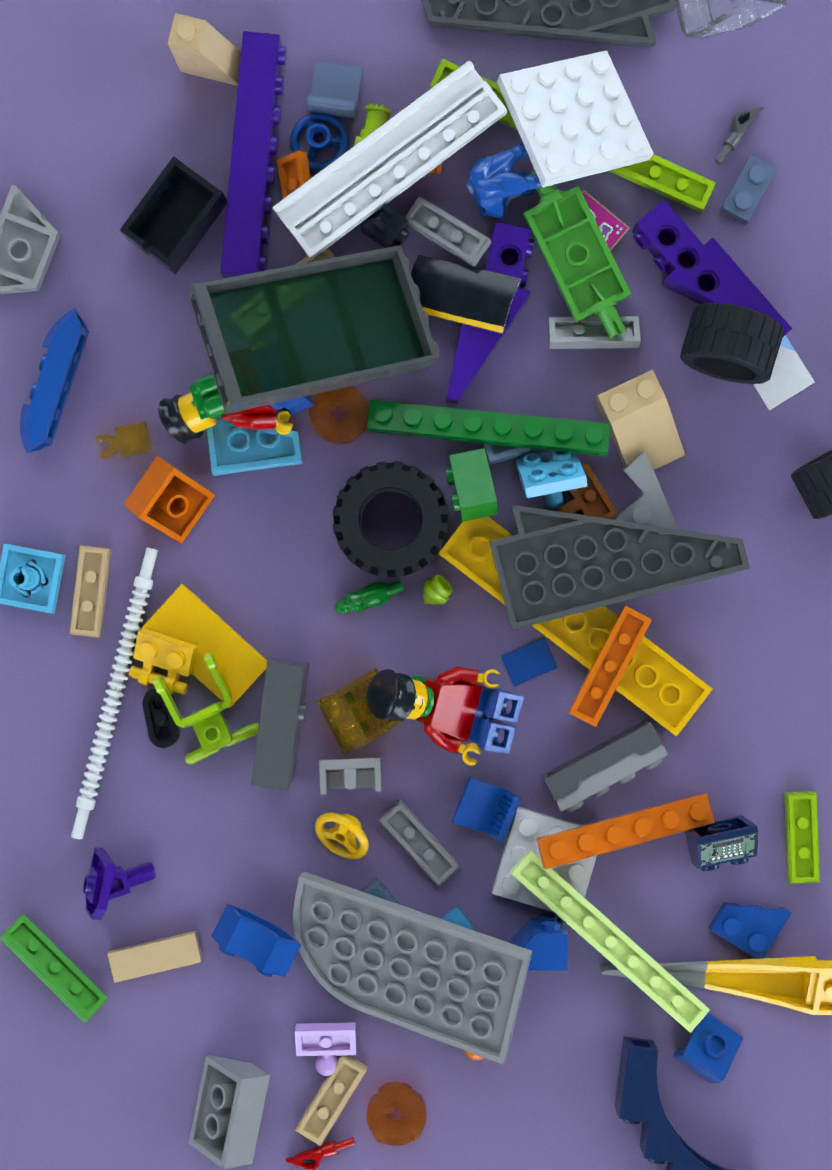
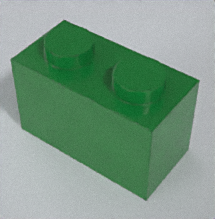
[445,448,498,522]

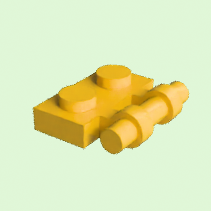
[129,628,198,695]

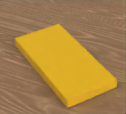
[142,584,268,708]

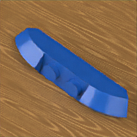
[20,308,89,454]

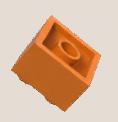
[123,455,216,544]

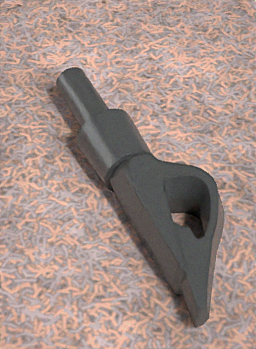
[714,106,764,164]

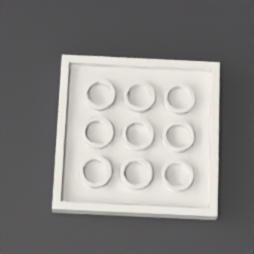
[497,50,654,187]

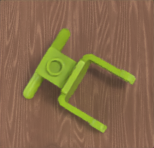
[153,652,259,765]

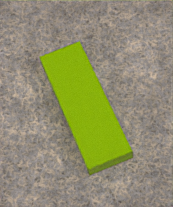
[784,791,820,883]

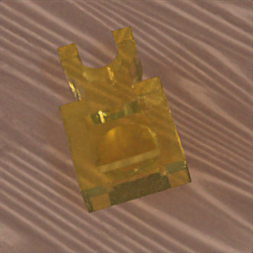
[95,421,153,459]

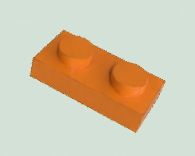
[276,150,311,199]

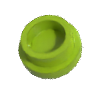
[422,575,453,605]

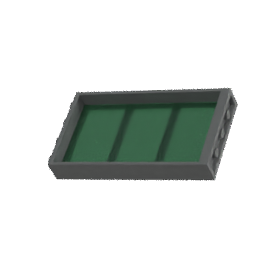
[188,245,439,414]

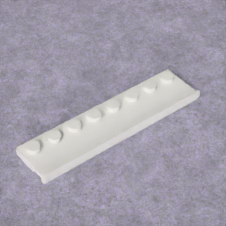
[272,61,507,260]

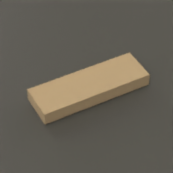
[69,545,112,638]
[107,931,203,983]
[295,1055,368,1146]

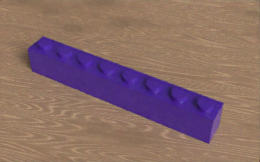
[221,31,287,278]

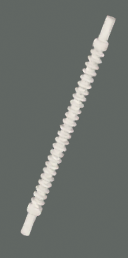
[71,547,158,839]

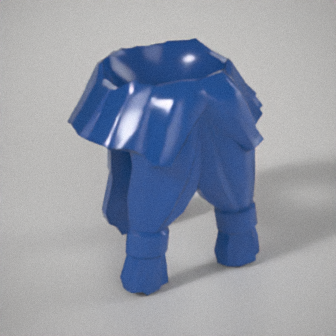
[466,142,542,219]

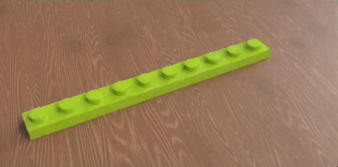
[430,58,716,213]

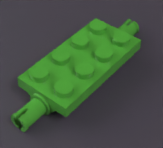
[523,170,632,339]

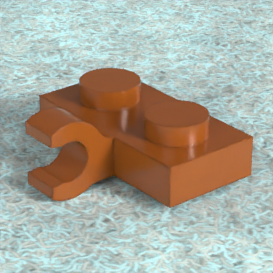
[554,463,619,519]

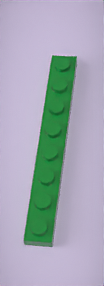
[366,400,611,456]

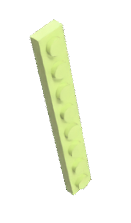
[509,849,710,1033]

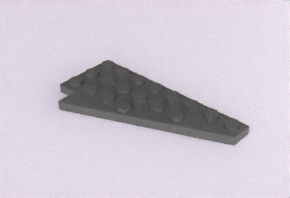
[421,0,677,48]
[489,505,750,630]

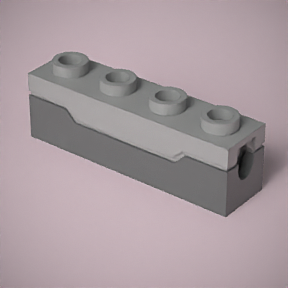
[541,720,668,812]

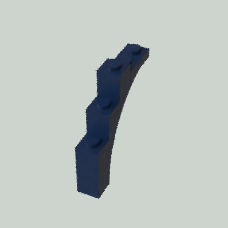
[615,1036,731,1170]

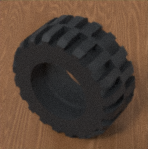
[332,461,449,578]

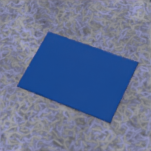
[501,638,558,686]

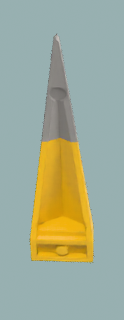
[600,956,832,1015]

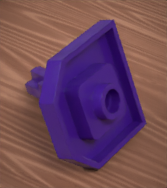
[83,847,156,920]

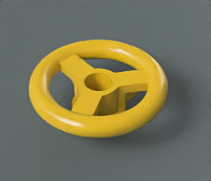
[315,812,369,860]

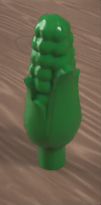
[335,580,404,614]

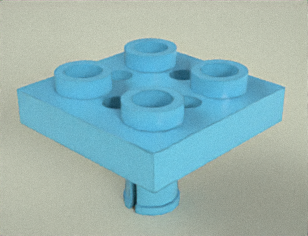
[515,451,587,508]
[0,543,66,614]

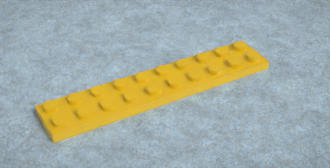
[438,517,713,737]

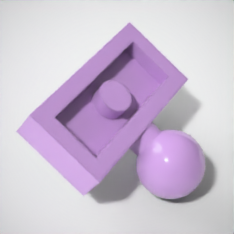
[295,1022,357,1076]

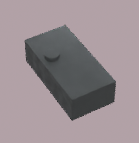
[251,658,309,790]

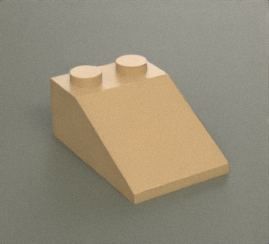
[593,370,686,481]

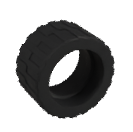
[680,302,784,384]
[791,450,832,519]

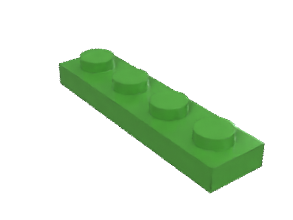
[0,914,108,1023]

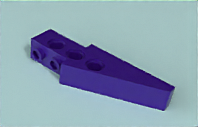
[632,200,792,337]
[446,222,535,404]

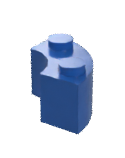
[212,904,301,977]

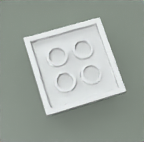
[491,807,597,912]

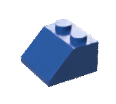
[508,914,568,971]

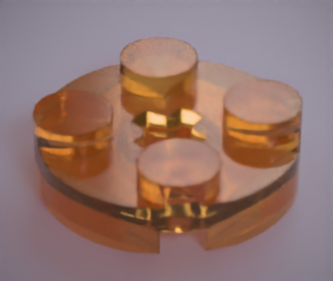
[309,386,369,445]
[367,1082,426,1146]

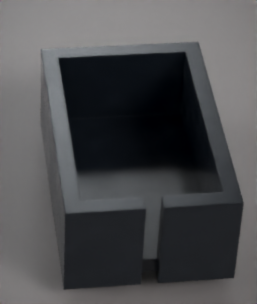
[119,156,227,275]

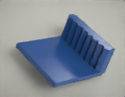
[451,777,521,842]
[674,1013,743,1083]

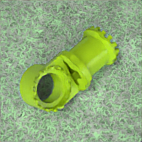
[354,103,392,146]

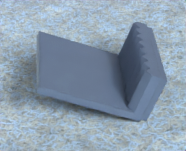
[307,61,363,119]

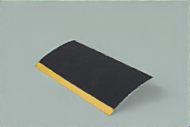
[404,255,521,334]

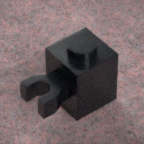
[361,204,409,248]

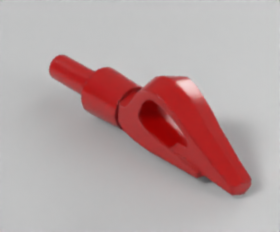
[285,1137,355,1170]

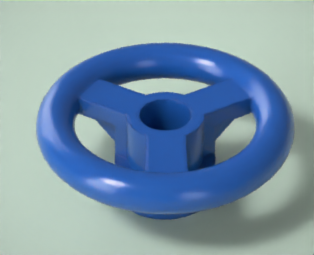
[290,113,349,172]

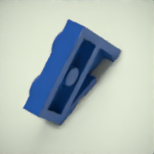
[708,902,791,959]

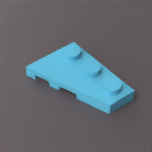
[207,419,303,476]

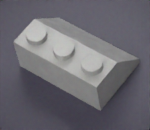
[188,1055,270,1170]

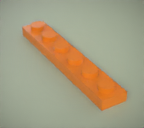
[536,793,715,869]

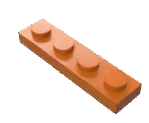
[568,605,652,727]

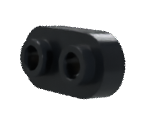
[142,689,180,748]

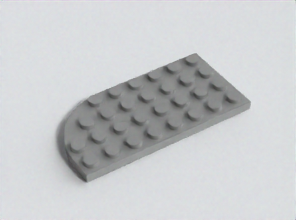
[293,871,532,1064]

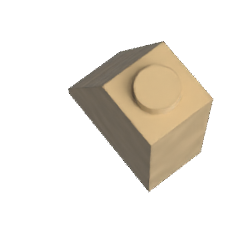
[168,13,241,86]

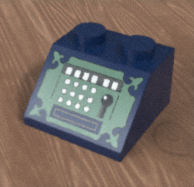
[685,815,758,871]

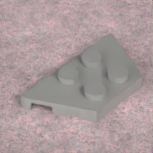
[0,185,61,294]

